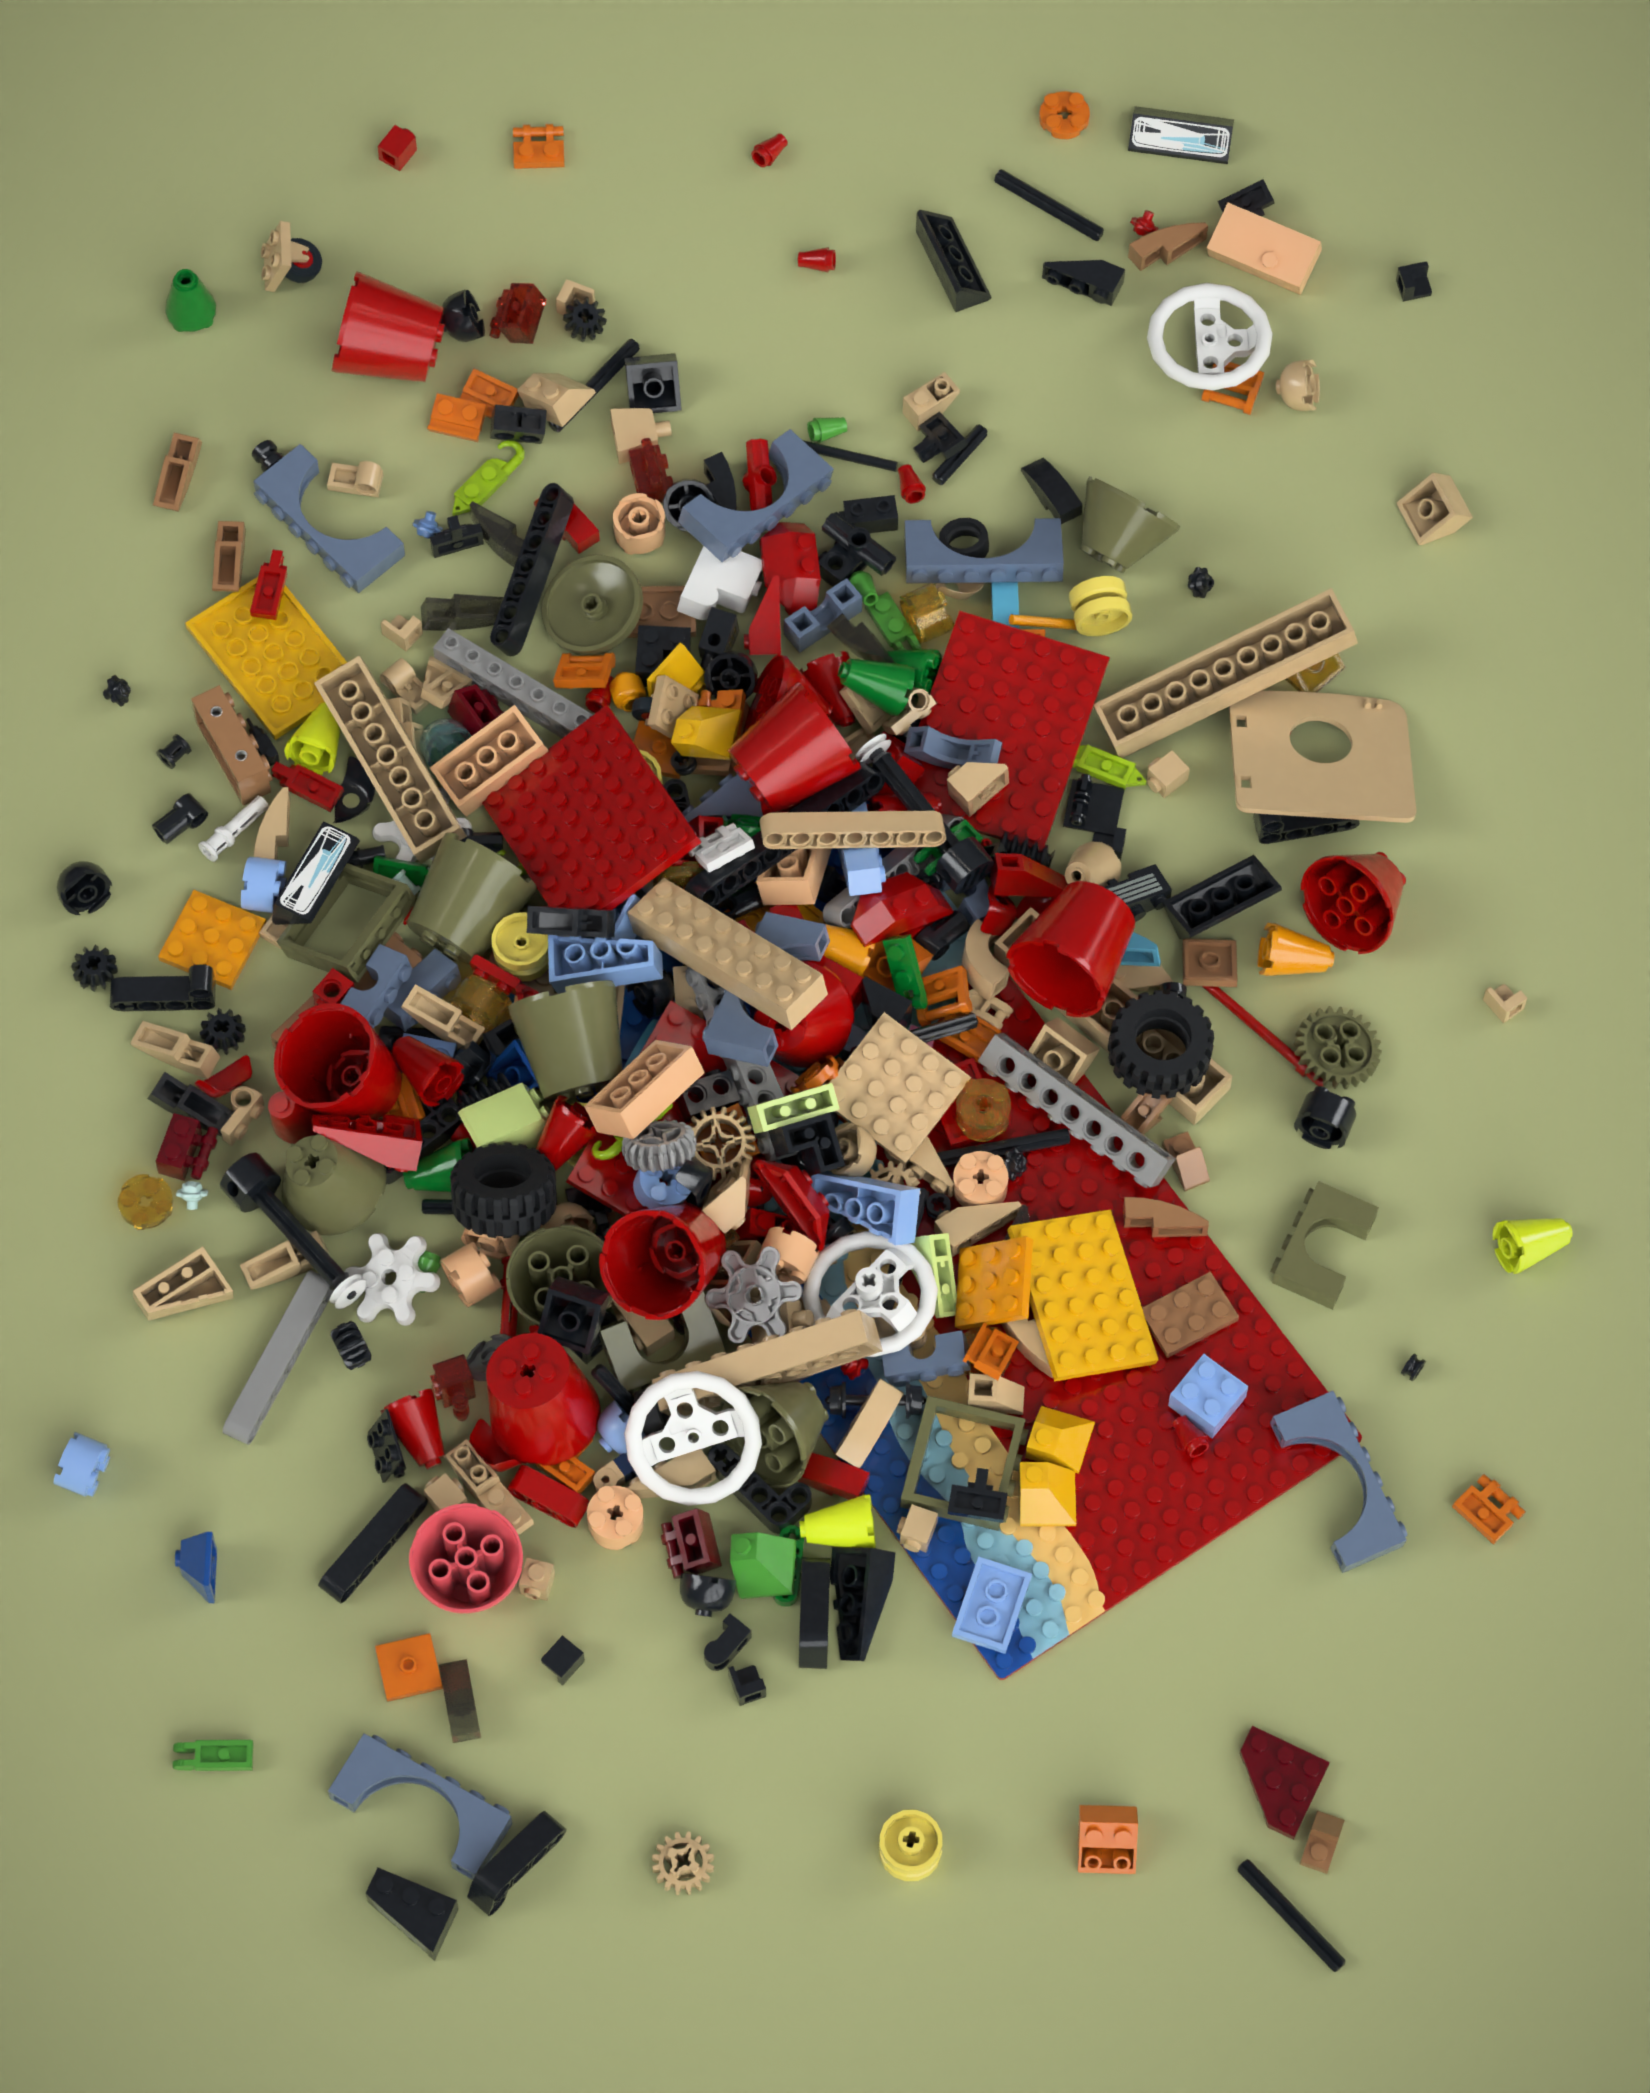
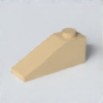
[934,1201,1022,1257]

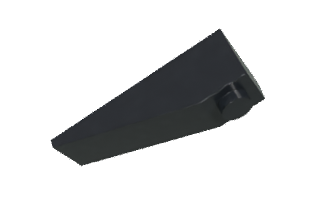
[830,1547,896,1661]

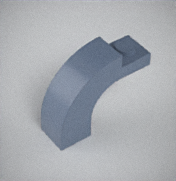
[904,726,1002,769]

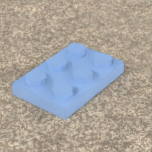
[952,1556,1032,1654]

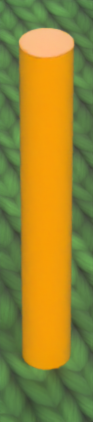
[1009,614,1076,630]

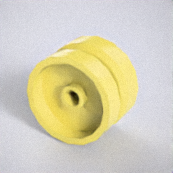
[1069,576,1132,636]
[492,912,549,982]
[879,1810,942,1881]

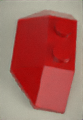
[759,522,821,616]
[851,872,954,947]
[751,1159,830,1252]

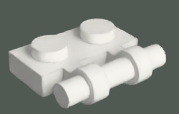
[688,823,755,873]

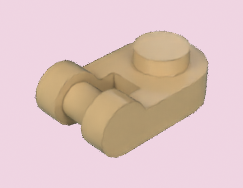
[969,989,1013,1030]

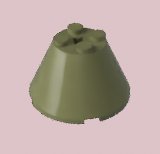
[1080,476,1180,573]
[281,1134,386,1236]
[506,1225,613,1326]
[719,1382,829,1488]

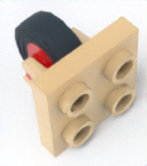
[261,221,322,292]
[632,675,699,739]

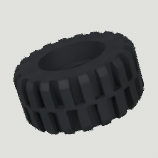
[1108,990,1214,1099]
[450,1143,557,1238]

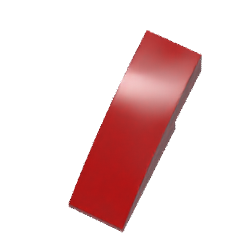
[534,499,600,554]
[798,1453,870,1500]

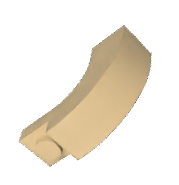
[962,919,1009,1001]

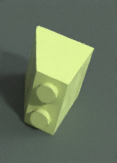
[458,1083,550,1149]

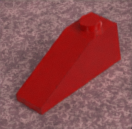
[744,575,781,655]

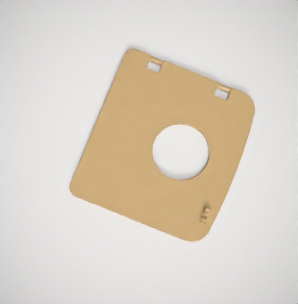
[1229,691,1416,823]

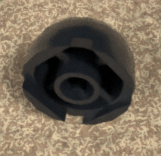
[441,289,485,342]
[663,479,715,531]
[704,651,758,700]
[57,861,112,915]
[626,969,675,1019]
[680,1573,736,1617]

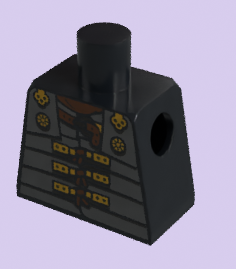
[698,607,740,671]

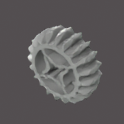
[622,1119,697,1173]

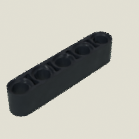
[318,1483,428,1604]

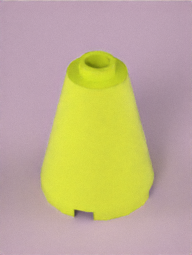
[284,702,341,775]
[1492,1218,1572,1274]
[799,1494,876,1548]

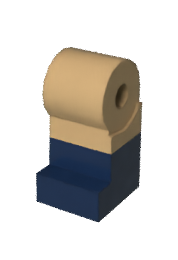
[593,1453,638,1493]

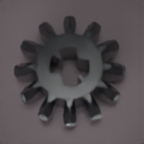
[563,297,607,342]
[71,944,118,992]
[200,1008,246,1055]
[331,1321,372,1370]

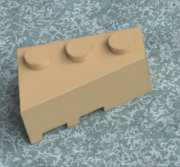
[133,1246,233,1321]

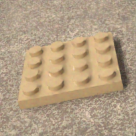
[829,1012,972,1164]

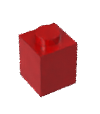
[378,125,417,171]

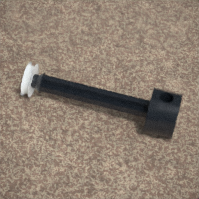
[855,734,995,894]
[220,1152,367,1309]

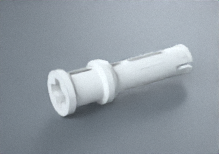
[198,795,269,862]

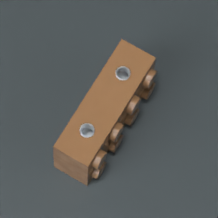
[191,685,273,806]

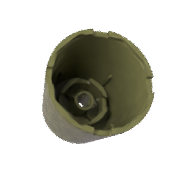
[407,833,537,965]
[508,980,623,1101]

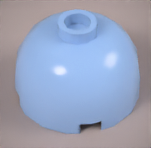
[598,1400,646,1455]

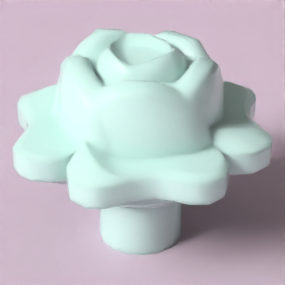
[176,1181,208,1210]

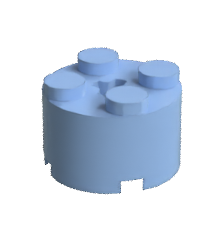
[241,857,287,913]
[633,1163,691,1208]
[54,1432,110,1497]

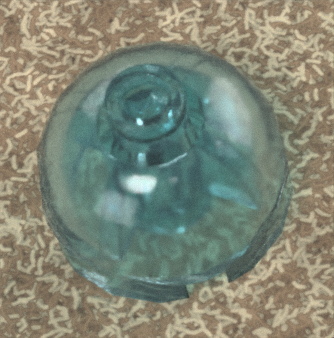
[420,718,471,766]

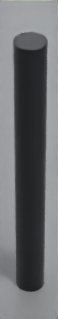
[803,440,898,472]

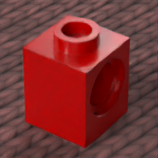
[312,968,355,1006]

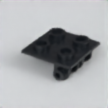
[1063,774,1125,836]
[367,1409,406,1483]

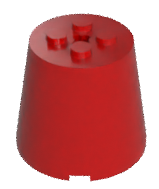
[332,271,445,382]
[728,682,861,813]
[1006,881,1135,1017]
[274,1003,402,1120]
[599,1204,726,1320]
[486,1333,601,1466]

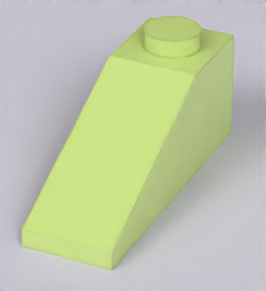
[910,1233,957,1318]

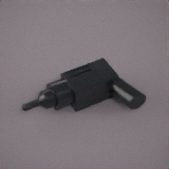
[246,718,280,766]

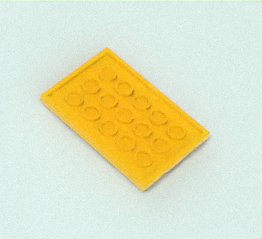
[185,577,347,740]
[1007,1209,1158,1382]

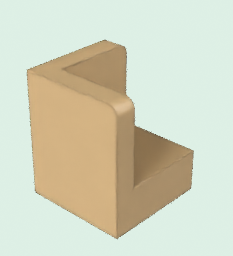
[556,279,595,322]
[381,615,423,651]
[1483,984,1527,1023]

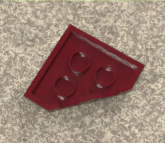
[1239,1726,1330,1840]

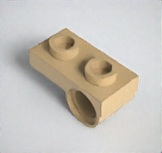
[327,461,384,498]
[380,658,430,715]
[882,687,937,735]
[221,1086,264,1146]

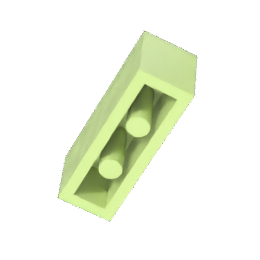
[747,1083,840,1134]

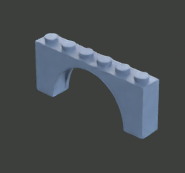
[678,429,834,562]
[254,444,405,593]
[904,518,1064,584]
[634,774,763,899]
[702,912,830,1067]
[1270,1391,1407,1573]
[328,1733,512,1880]

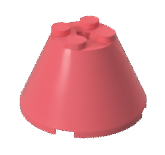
[409,1503,523,1613]

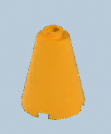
[817,922,875,976]
[1257,922,1334,976]

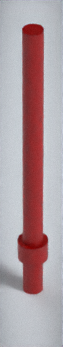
[1202,986,1325,1087]

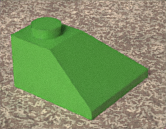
[730,1532,796,1599]

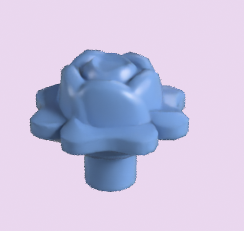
[413,511,443,539]

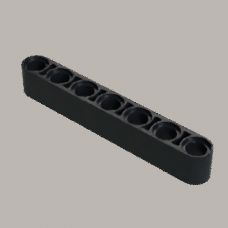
[490,483,574,657]

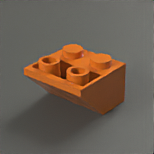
[1078,1805,1138,1874]

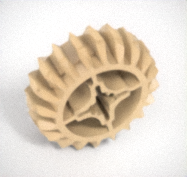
[689,1107,756,1181]

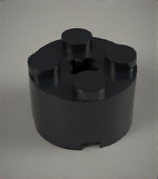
[1294,1086,1357,1149]

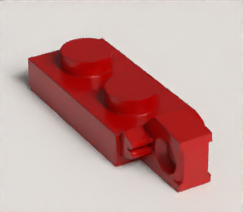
[250,549,287,620]
[271,761,344,813]
[470,954,539,1001]

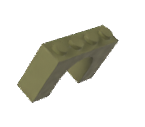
[1270,1181,1379,1310]
[598,1291,726,1395]

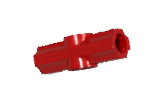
[742,438,777,511]

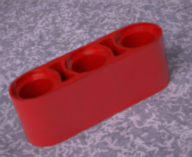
[507,1465,590,1528]

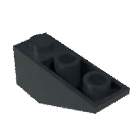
[1042,260,1125,306]

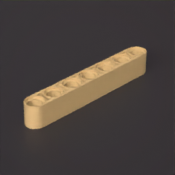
[760,811,946,849]

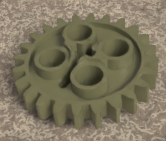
[1294,1006,1382,1089]

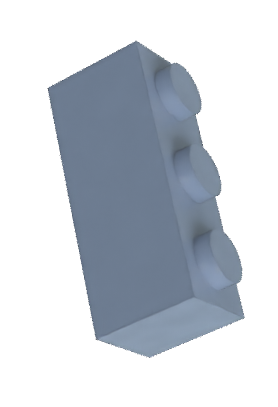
[383,949,462,1032]

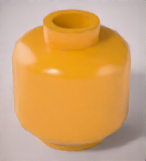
[609,672,646,712]

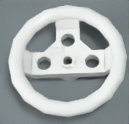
[1147,283,1273,390]
[802,1231,938,1357]
[624,1371,762,1506]

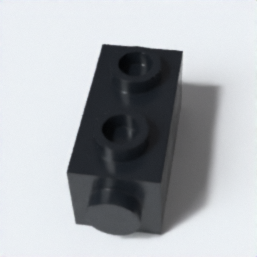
[839,495,898,533]

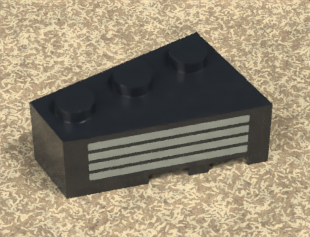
[1105,864,1172,922]
[366,1867,459,1961]

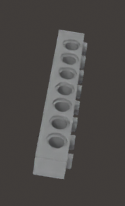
[433,628,593,738]
[686,967,798,1162]
[978,1033,1176,1188]

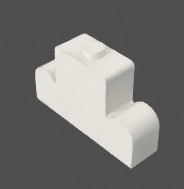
[677,546,763,620]

